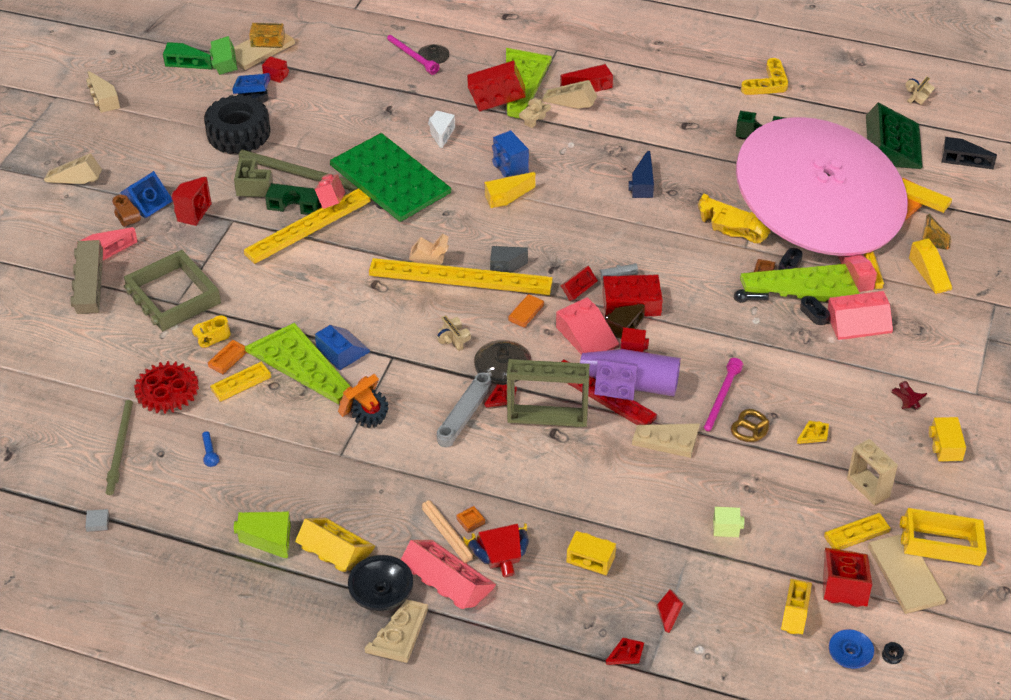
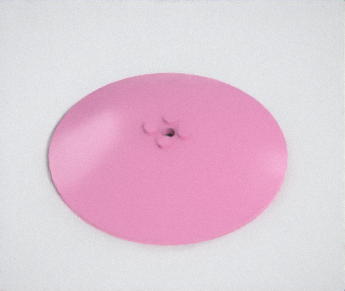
[736,117,908,256]

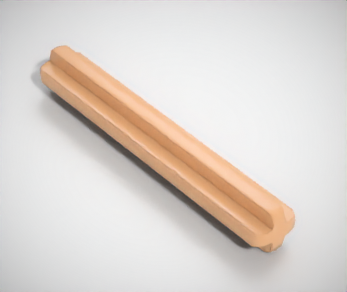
[422,500,473,563]

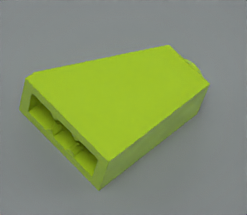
[234,511,291,558]

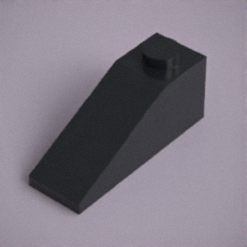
[941,137,997,170]

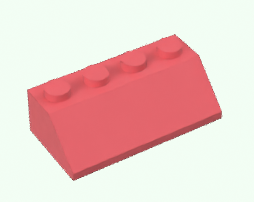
[401,540,496,609]

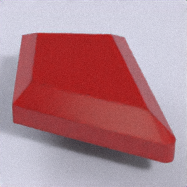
[485,384,517,408]
[656,589,684,633]
[606,637,645,665]

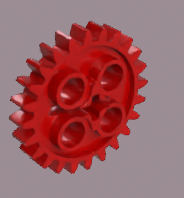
[134,361,199,414]

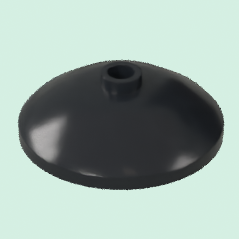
[348,555,413,611]

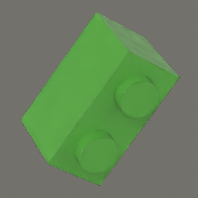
[209,36,238,75]

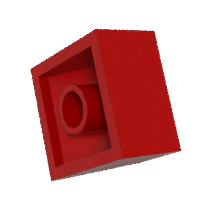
[172,177,212,226]

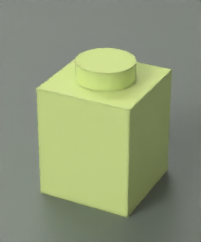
[713,507,744,537]

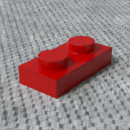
[560,266,598,301]

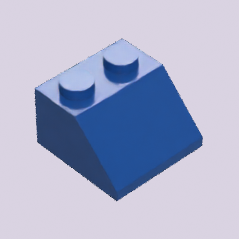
[120,171,173,218]
[315,325,370,370]

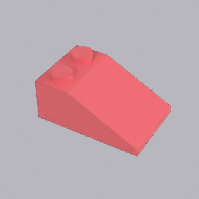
[556,297,619,355]

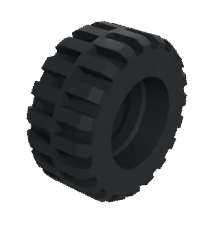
[204,94,271,155]

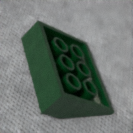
[866,102,923,169]

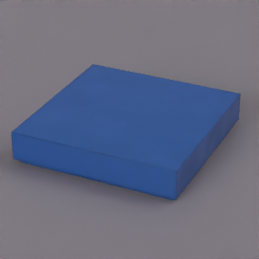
[232,73,271,94]

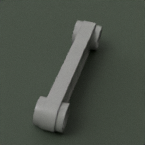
[436,372,492,448]

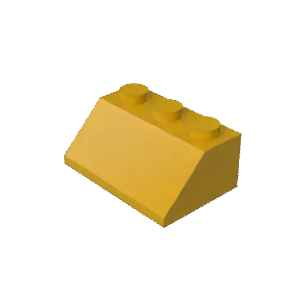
[295,518,376,572]

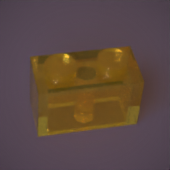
[249,23,285,48]

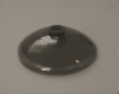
[474,340,532,384]

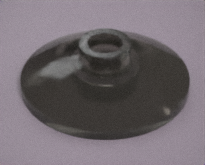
[418,44,449,64]

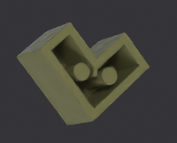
[234,158,273,197]

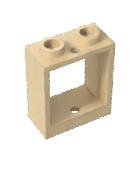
[847,439,898,506]

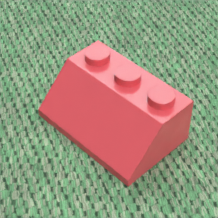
[827,291,893,340]

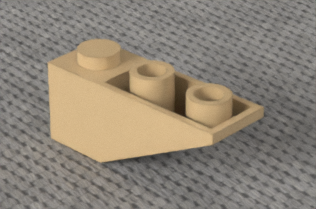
[86,71,120,113]

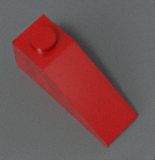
[560,64,613,92]

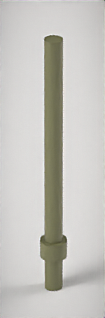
[105,400,133,495]

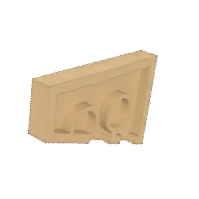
[632,423,700,458]
[365,600,428,663]

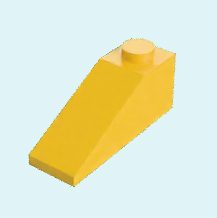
[484,172,536,208]
[909,238,952,294]
[781,579,812,634]

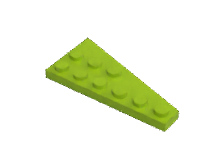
[506,48,552,119]
[740,264,860,302]
[245,323,350,404]

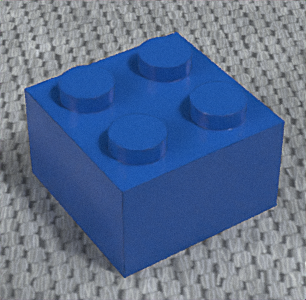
[492,130,529,177]

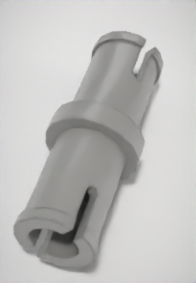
[600,263,638,281]

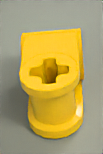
[192,315,231,348]

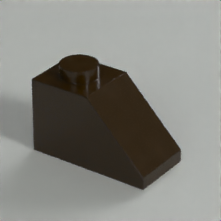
[605,304,645,339]

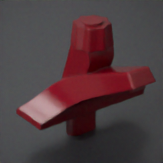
[891,381,927,410]

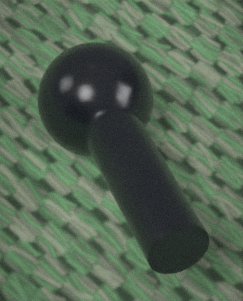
[734,289,769,303]

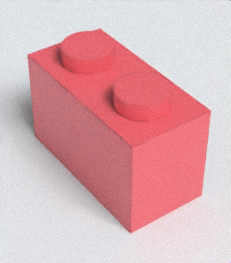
[315,174,346,209]

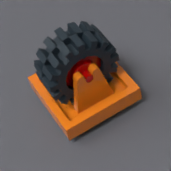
[338,374,389,428]

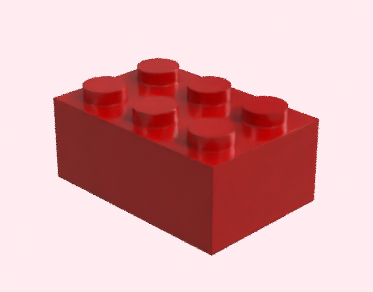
[467,60,526,112]
[602,274,663,318]

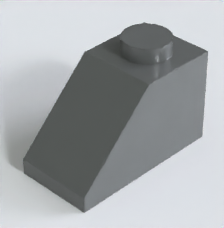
[490,246,528,273]

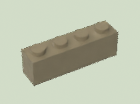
[70,240,103,314]

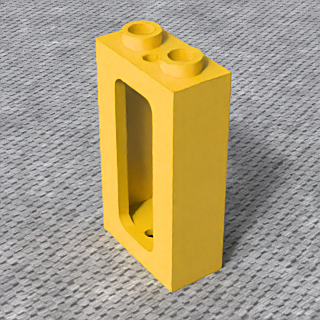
[899,508,987,566]

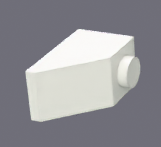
[428,111,455,148]

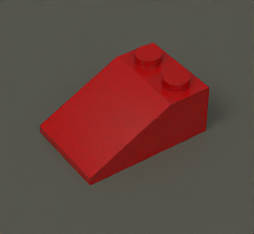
[823,547,872,607]

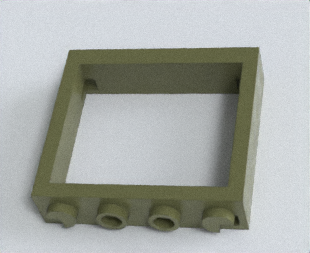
[124,250,221,332]
[507,359,590,427]

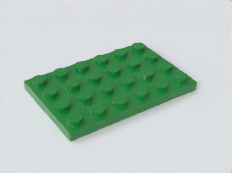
[330,133,452,222]

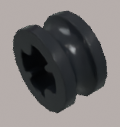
[882,642,904,664]

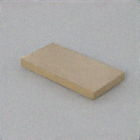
[234,26,295,70]
[868,534,946,614]

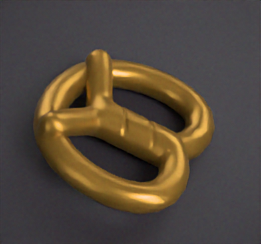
[731,409,769,442]

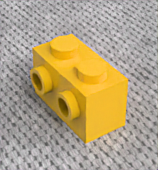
[929,417,966,461]
[566,531,616,576]

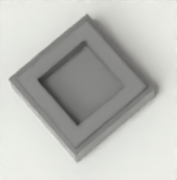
[85,509,109,532]

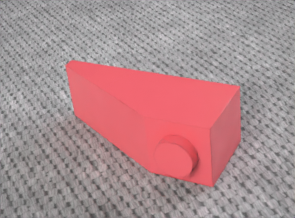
[80,227,138,260]
[838,254,877,292]

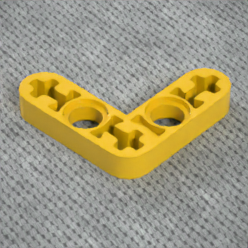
[741,58,788,95]

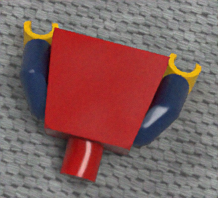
[463,523,529,578]

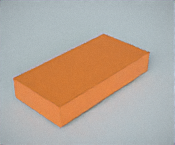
[508,294,544,328]
[207,340,247,375]

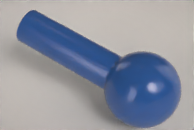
[202,431,220,467]

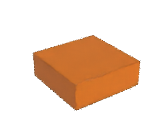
[456,506,485,533]

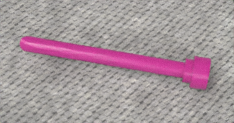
[387,35,440,75]
[704,358,743,431]

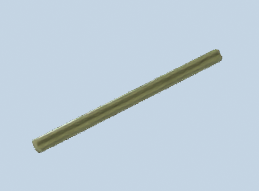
[239,150,358,191]

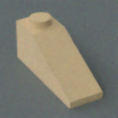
[542,80,597,109]
[44,153,102,184]

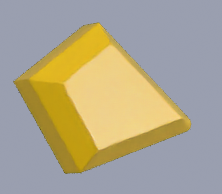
[797,421,829,444]

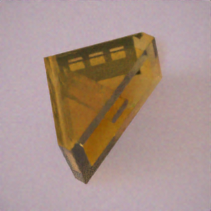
[922,214,951,250]

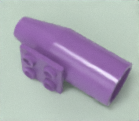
[580,349,681,400]

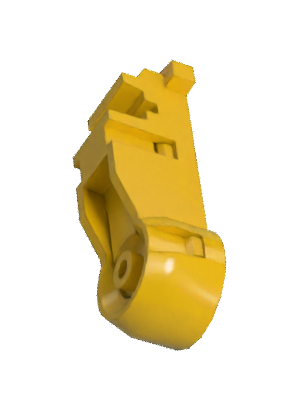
[698,194,772,243]

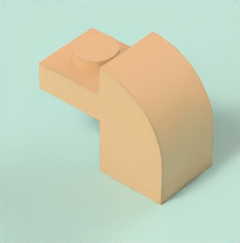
[409,233,449,265]

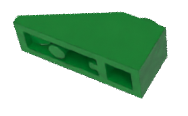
[163,42,213,70]

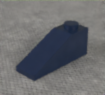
[628,151,654,198]

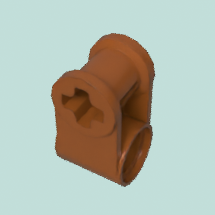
[112,195,141,227]

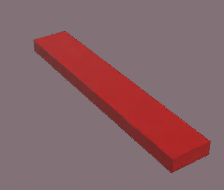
[561,359,657,425]

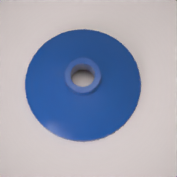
[829,629,874,669]

